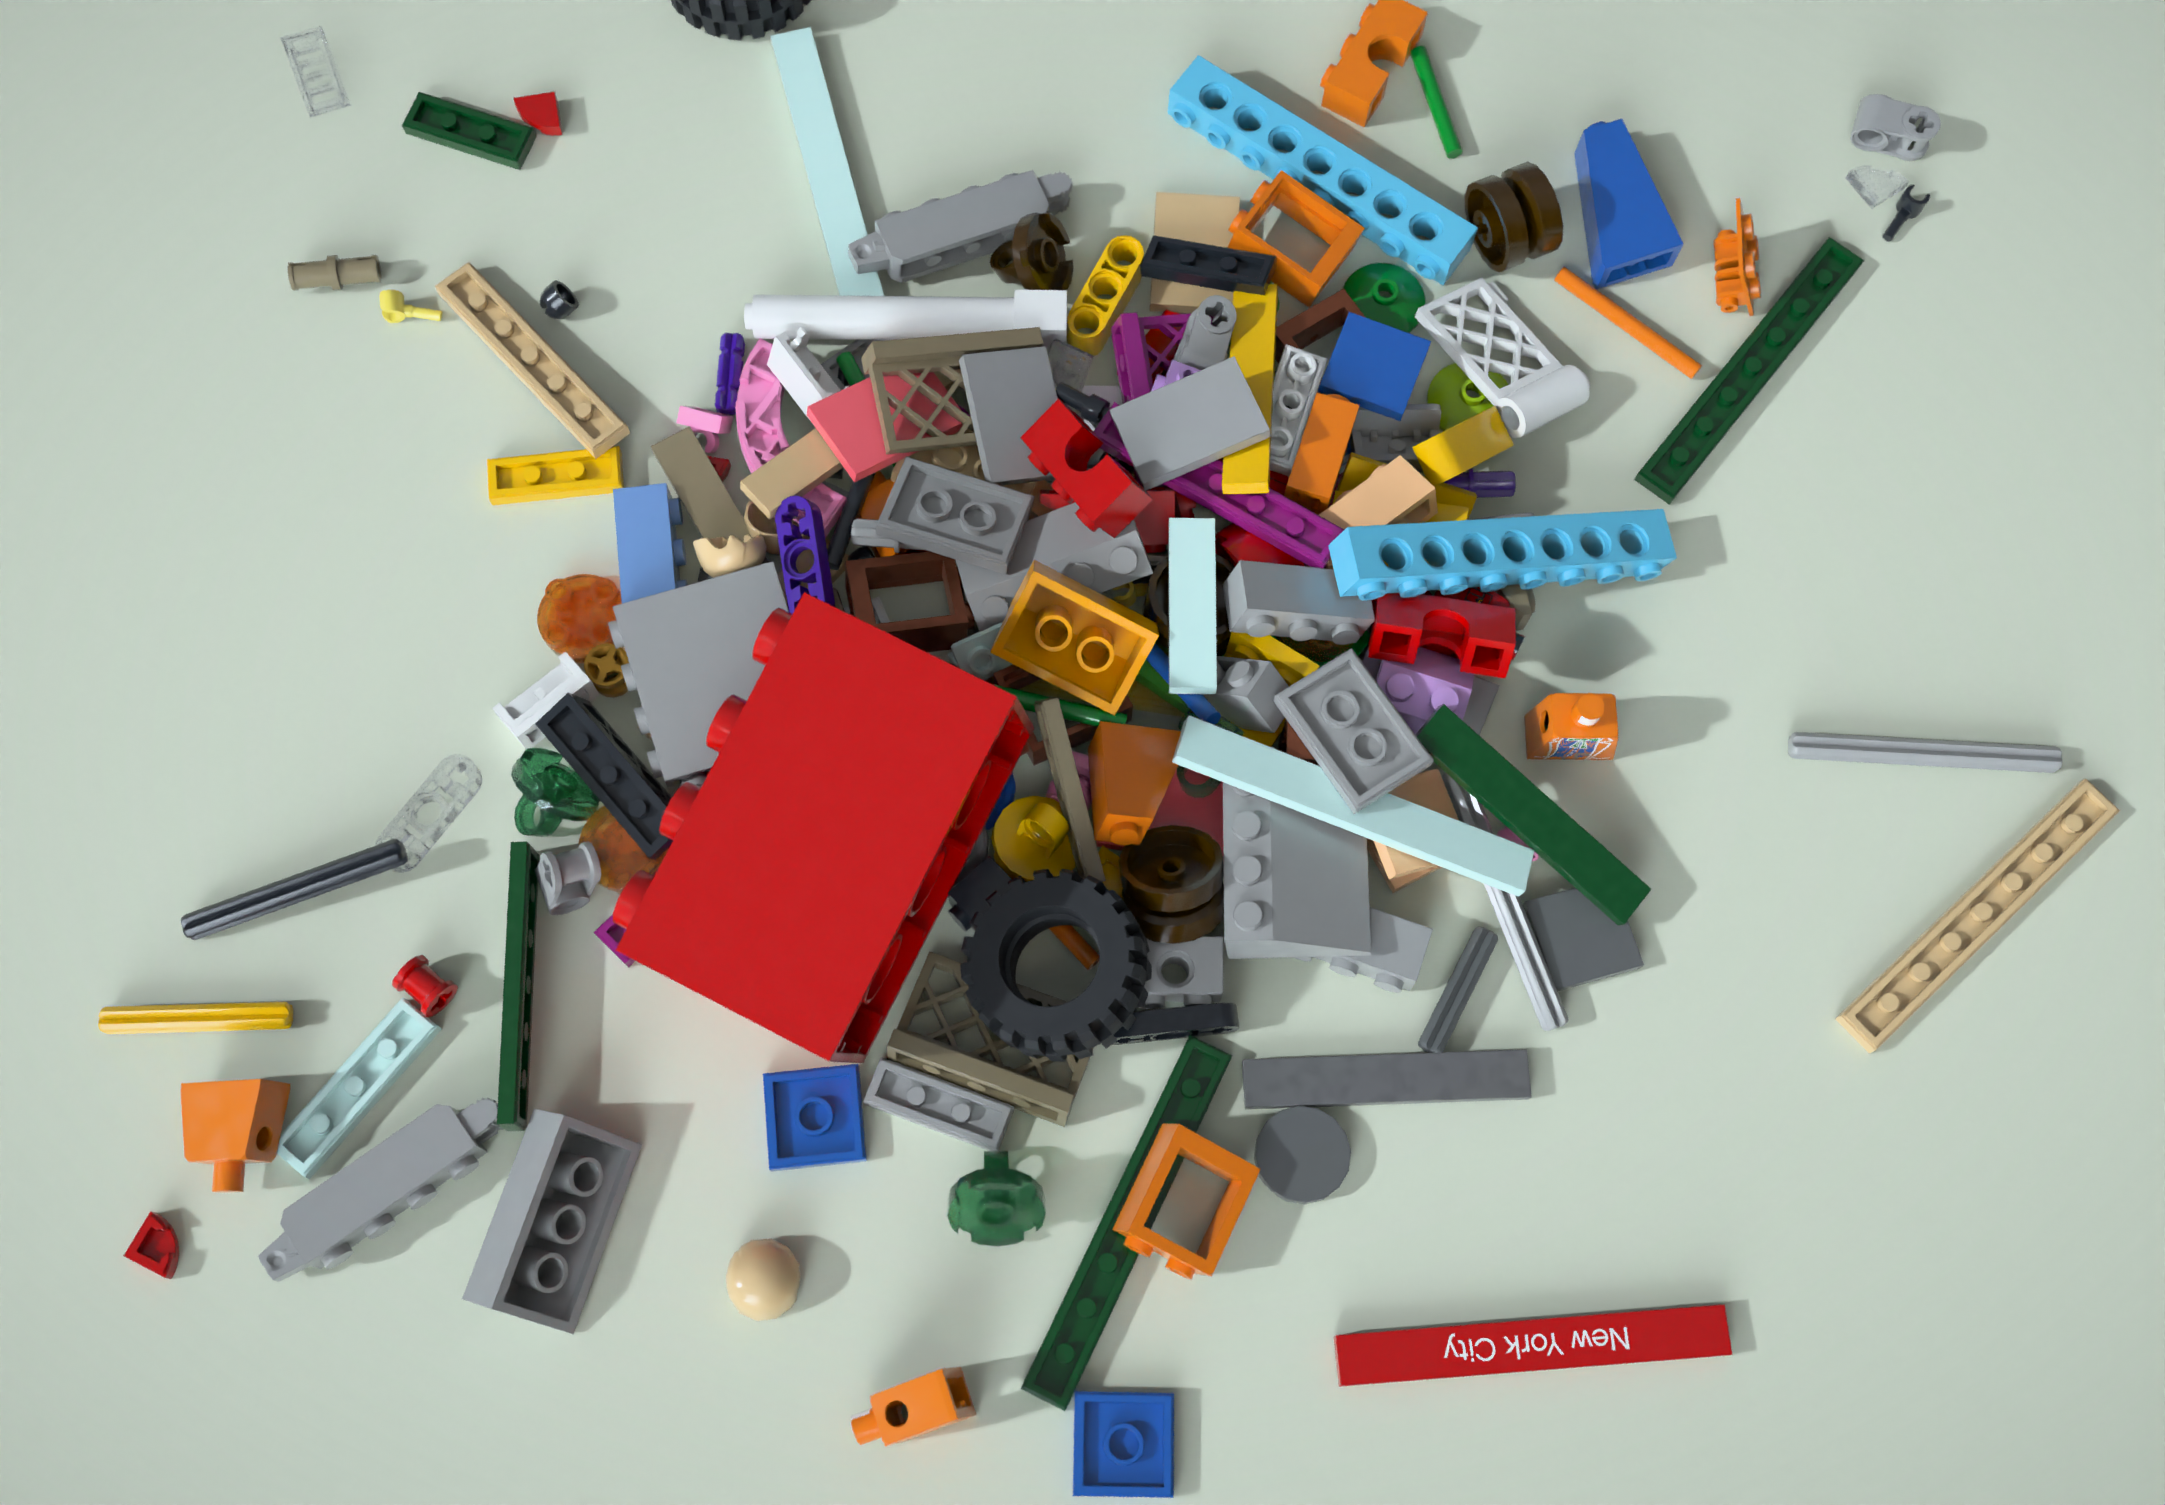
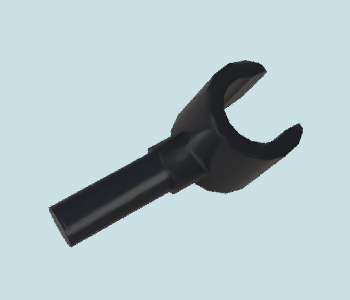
[1882,184,1930,242]

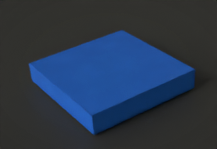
[1318,312,1431,422]
[763,1064,867,1172]
[1073,1391,1174,1498]

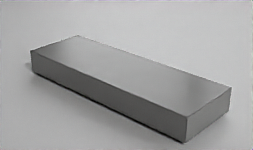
[863,1057,1015,1154]

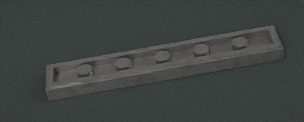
[1242,1050,1531,1110]

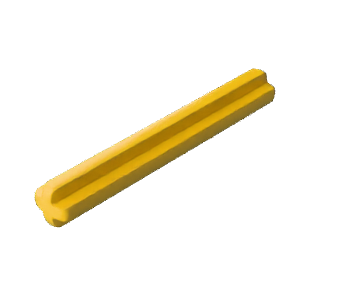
[98,1002,294,1034]

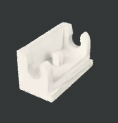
[767,327,849,428]
[492,652,599,751]

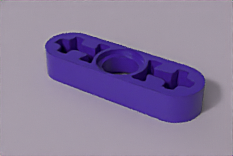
[775,496,835,614]

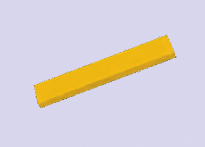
[1222,284,1278,494]

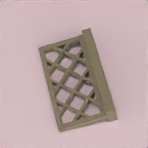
[861,327,1044,455]
[887,951,1094,1127]

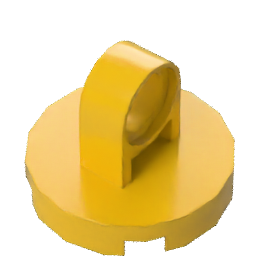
[991,796,1075,882]

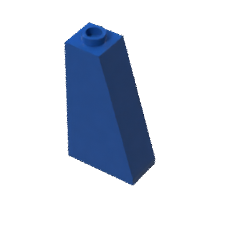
[1574,118,1684,290]

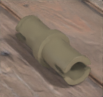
[287,255,382,290]

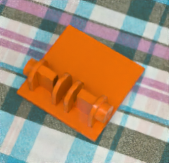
[1714,198,1761,316]

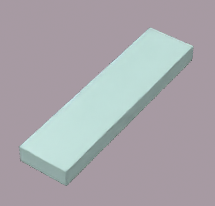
[1168,518,1217,694]
[277,997,442,1179]

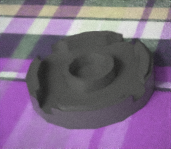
[1254,1106,1351,1204]

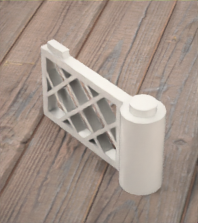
[1415,278,1590,438]

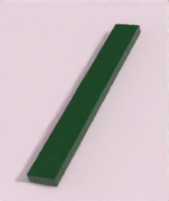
[1634,237,1865,505]
[1021,1035,1233,1411]

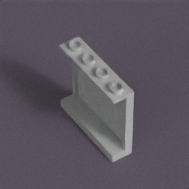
[608,561,789,788]

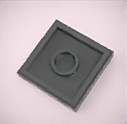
[1523,888,1644,991]

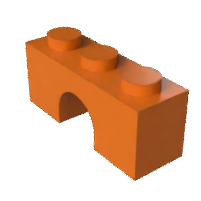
[1320,0,1428,128]

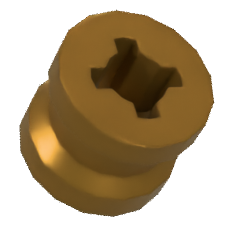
[584,643,629,698]

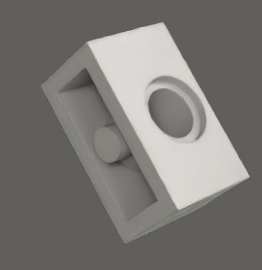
[1137,937,1223,1009]

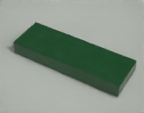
[402,92,537,170]

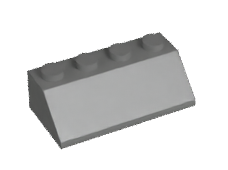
[955,502,1153,632]
[462,1109,642,1334]

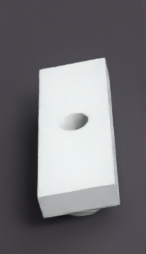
[1270,344,1327,476]

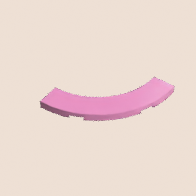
[735,339,847,538]

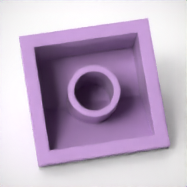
[1375,647,1474,734]

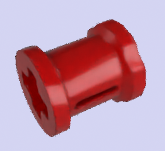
[392,955,458,1017]

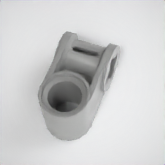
[1850,94,1941,161]
[1174,295,1237,370]
[535,841,601,915]

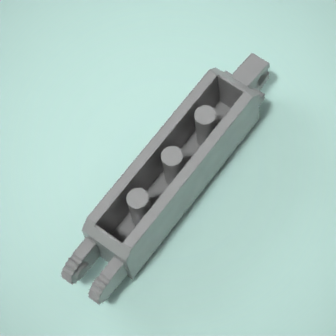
[848,170,1073,283]
[258,1098,502,1282]

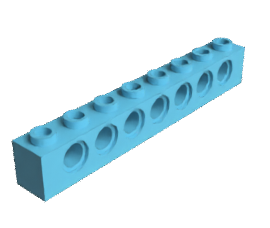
[1168,55,1478,286]
[1328,509,1677,601]

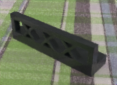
[535,692,673,860]

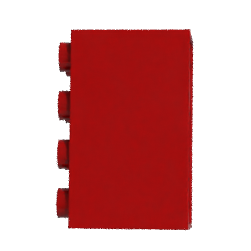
[612,592,1035,1063]

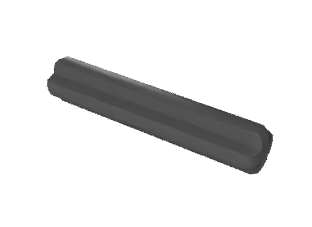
[1418,926,1498,1054]

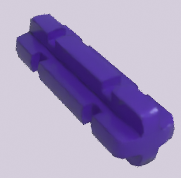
[714,333,745,415]

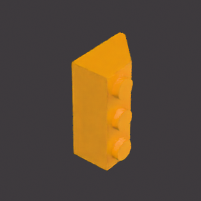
[990,560,1159,716]

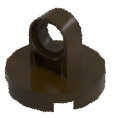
[990,212,1074,290]

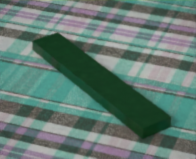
[1415,704,1652,925]
[497,841,539,1131]

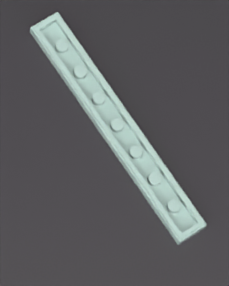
[771,27,884,296]
[1172,715,1534,897]

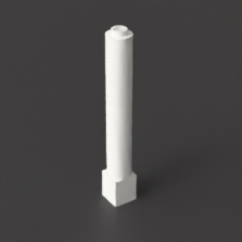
[744,290,1067,349]

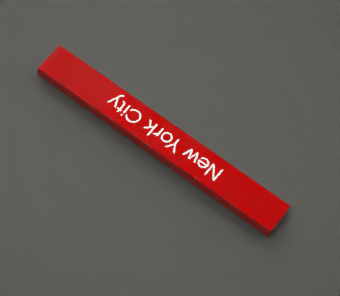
[1333,1304,1733,1387]

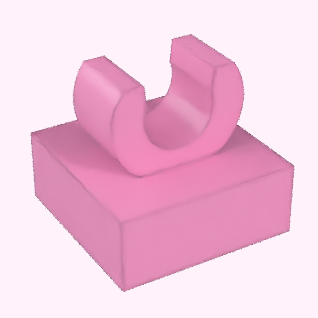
[677,406,734,453]

